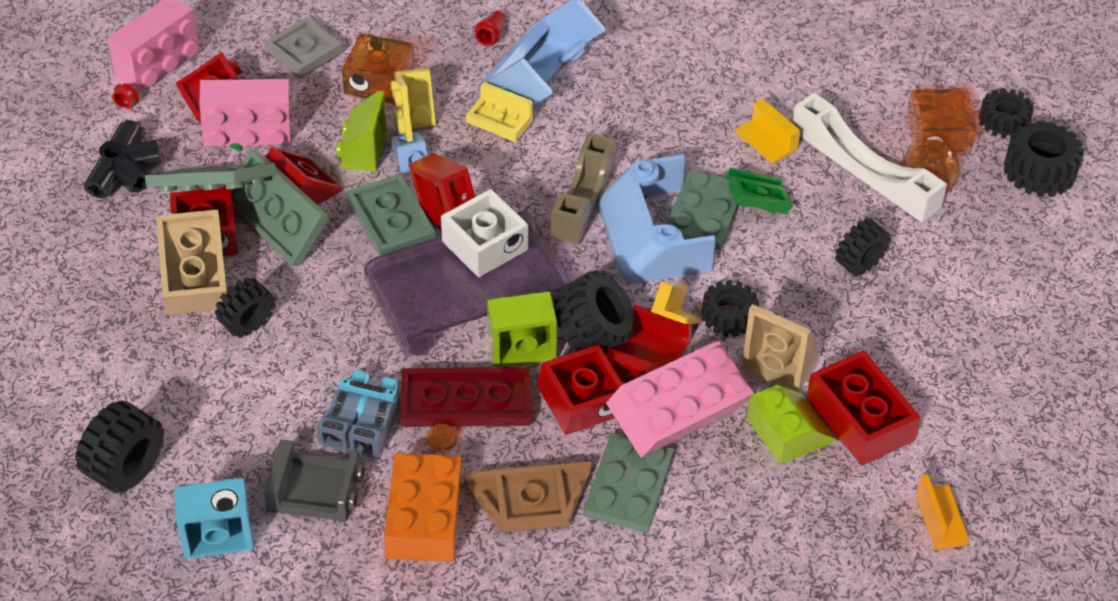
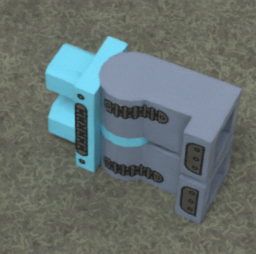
[317,370,399,459]

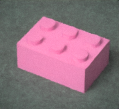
[107,0,200,93]
[199,79,291,147]

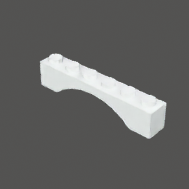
[792,93,947,223]

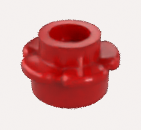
[112,83,140,109]

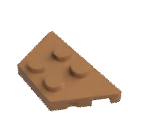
[463,461,591,533]

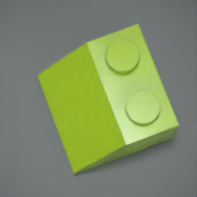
[336,91,387,172]
[747,384,836,465]

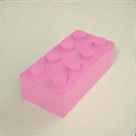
[606,340,754,458]

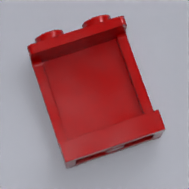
[605,305,692,383]

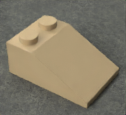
[156,210,227,315]
[741,304,818,392]

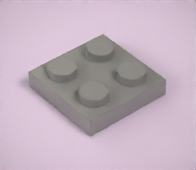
[264,17,343,77]

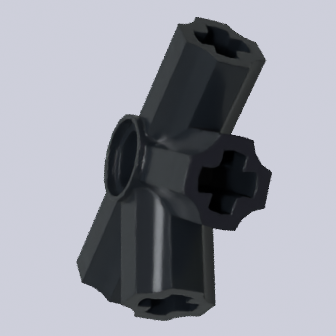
[84,119,161,199]

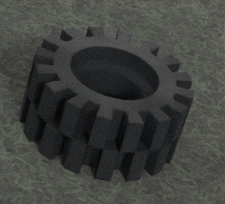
[979,88,1033,138]
[835,218,891,277]
[215,277,276,338]
[701,280,759,337]

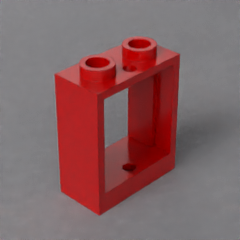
[408,153,476,227]

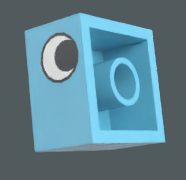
[174,478,253,559]

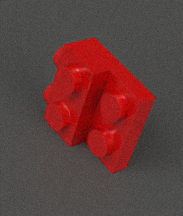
[175,52,247,124]

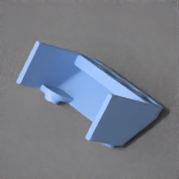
[478,0,606,110]
[599,154,715,283]

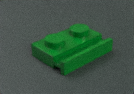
[725,168,792,214]

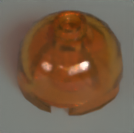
[901,140,960,193]

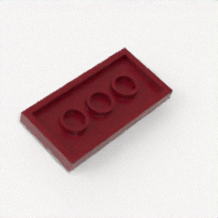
[400,367,531,427]

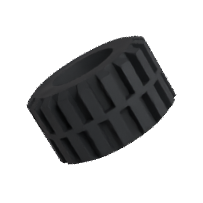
[1004,121,1084,197]
[553,270,636,354]
[75,400,164,493]

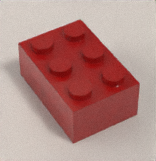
[806,350,921,466]

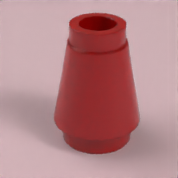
[474,10,506,46]

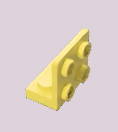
[391,68,436,142]

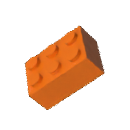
[384,453,462,562]

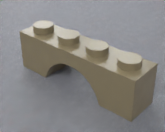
[550,132,616,245]

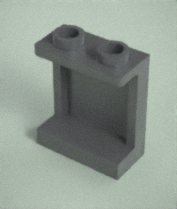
[264,439,365,521]

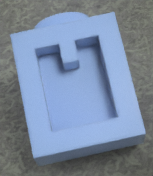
[390,132,427,174]

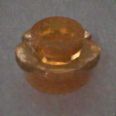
[426,423,458,453]

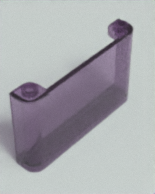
[364,211,572,358]

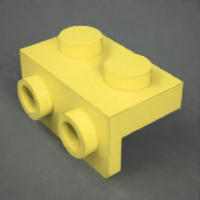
[466,82,533,142]

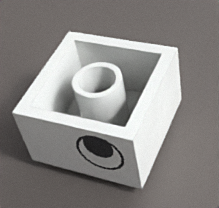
[441,189,528,278]

